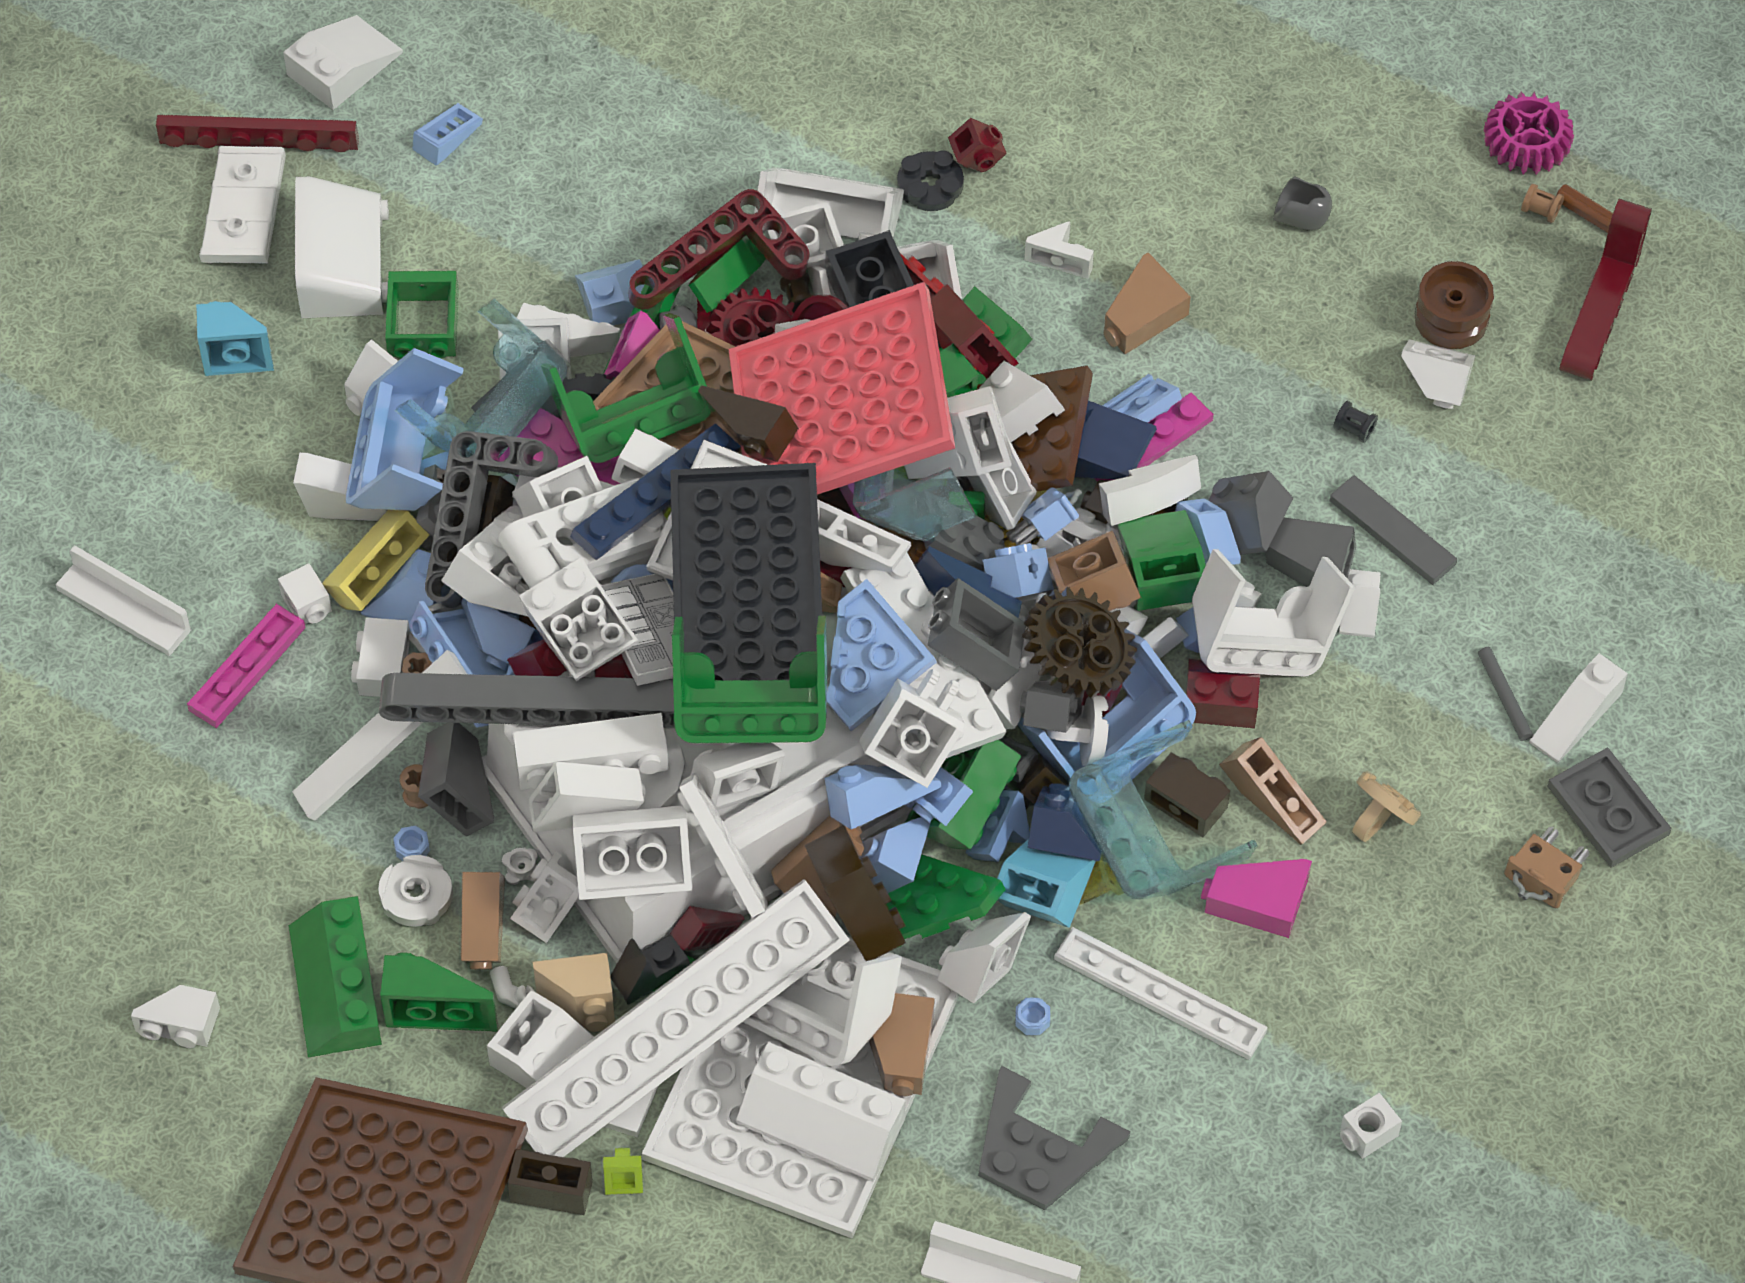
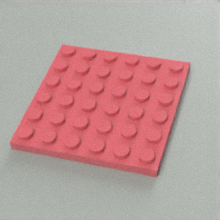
[729,282,955,495]

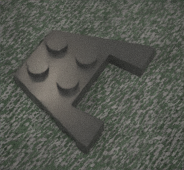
[978,1066,1131,1210]

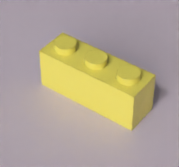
[322,510,429,611]

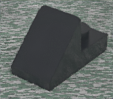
[610,935,691,1005]

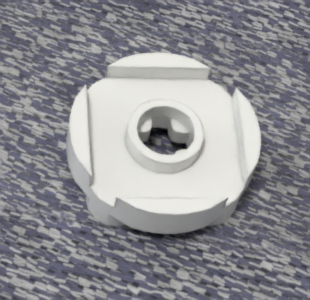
[378,855,453,927]

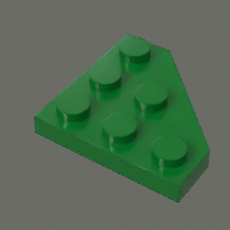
[887,854,1006,948]

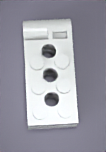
[498,478,667,588]

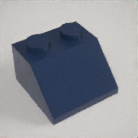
[1027,784,1109,861]

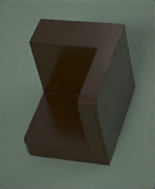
[1016,754,1069,805]

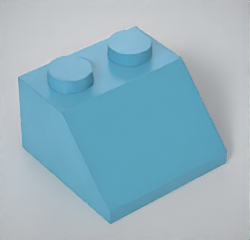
[196,301,274,376]

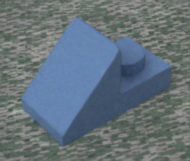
[965,790,1030,862]

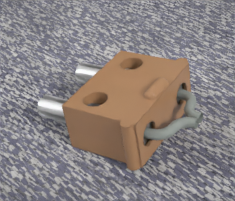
[1504,827,1589,908]

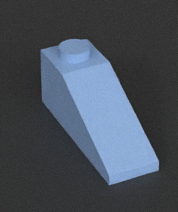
[824,764,942,830]

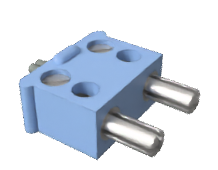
[1006,487,1082,546]

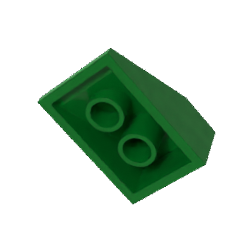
[380,952,498,1032]

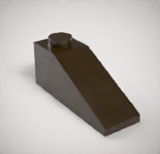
[698,385,799,462]

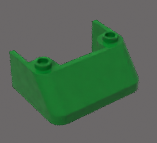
[540,313,711,463]
[672,616,827,743]

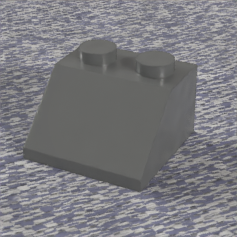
[1208,471,1293,555]

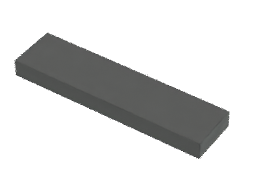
[1329,475,1457,585]

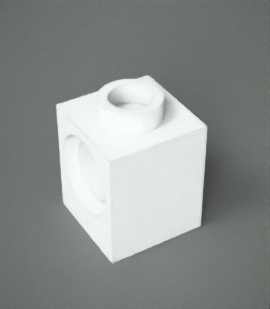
[278,564,332,624]
[1340,1093,1402,1159]

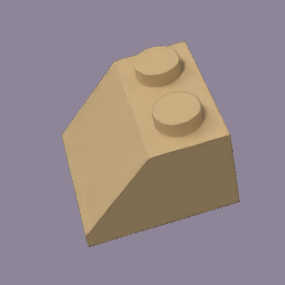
[533,953,615,1032]

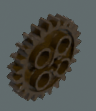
[1022,587,1137,699]

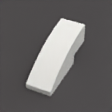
[1099,455,1201,526]

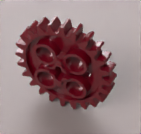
[706,287,795,347]

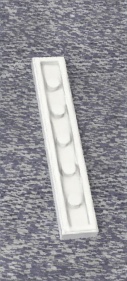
[292,650,467,820]
[1054,927,1268,1060]

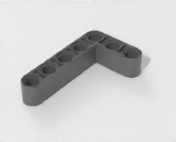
[425,431,558,608]

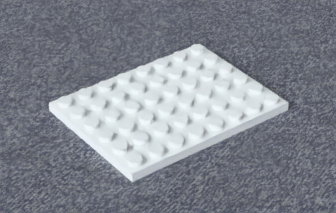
[642,937,959,1238]

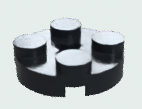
[897,150,964,211]

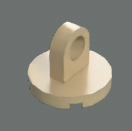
[1352,771,1421,842]

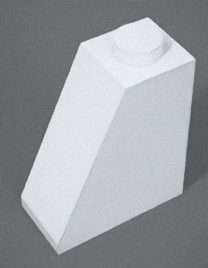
[293,452,388,521]
[529,762,646,832]

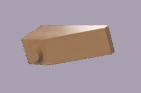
[1219,737,1327,845]

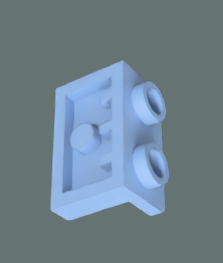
[905,767,973,826]

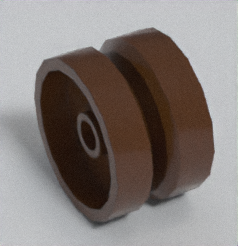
[1414,261,1494,349]

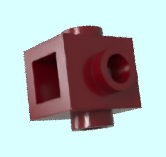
[948,118,1007,172]

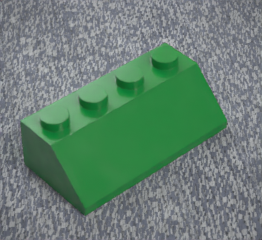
[288,896,382,1058]

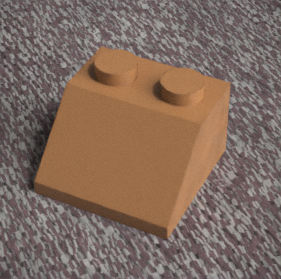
[1048,530,1141,611]

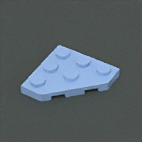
[827,579,937,731]

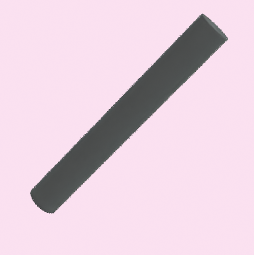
[1478,647,1533,741]

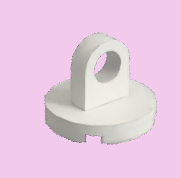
[1044,695,1109,768]

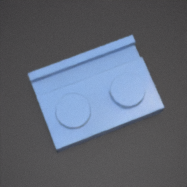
[1102,374,1182,423]

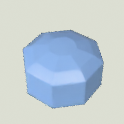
[394,826,430,861]
[1015,998,1050,1035]

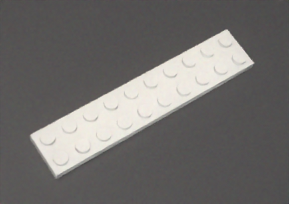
[502,879,850,1157]

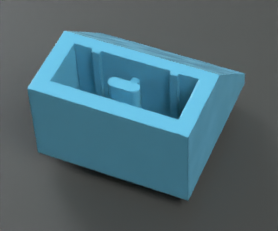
[997,839,1096,928]

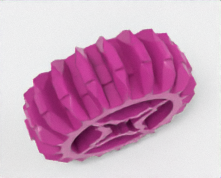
[1484,91,1574,175]

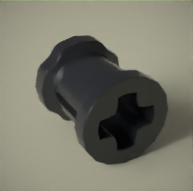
[1333,400,1378,443]

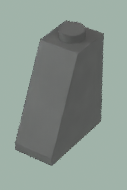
[1265,517,1356,587]
[418,723,494,836]

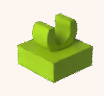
[603,1147,643,1195]

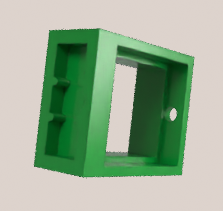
[385,271,459,359]

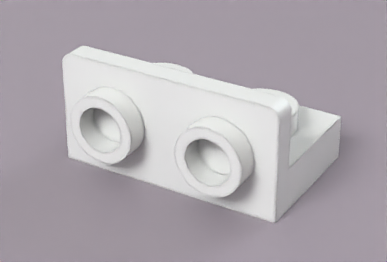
[510,852,579,943]

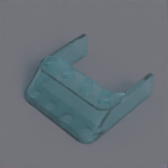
[1069,720,1258,900]

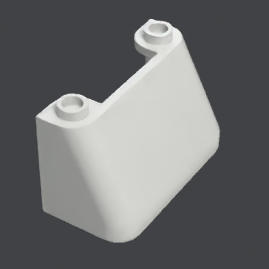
[295,176,389,318]

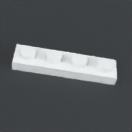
[678,773,768,918]

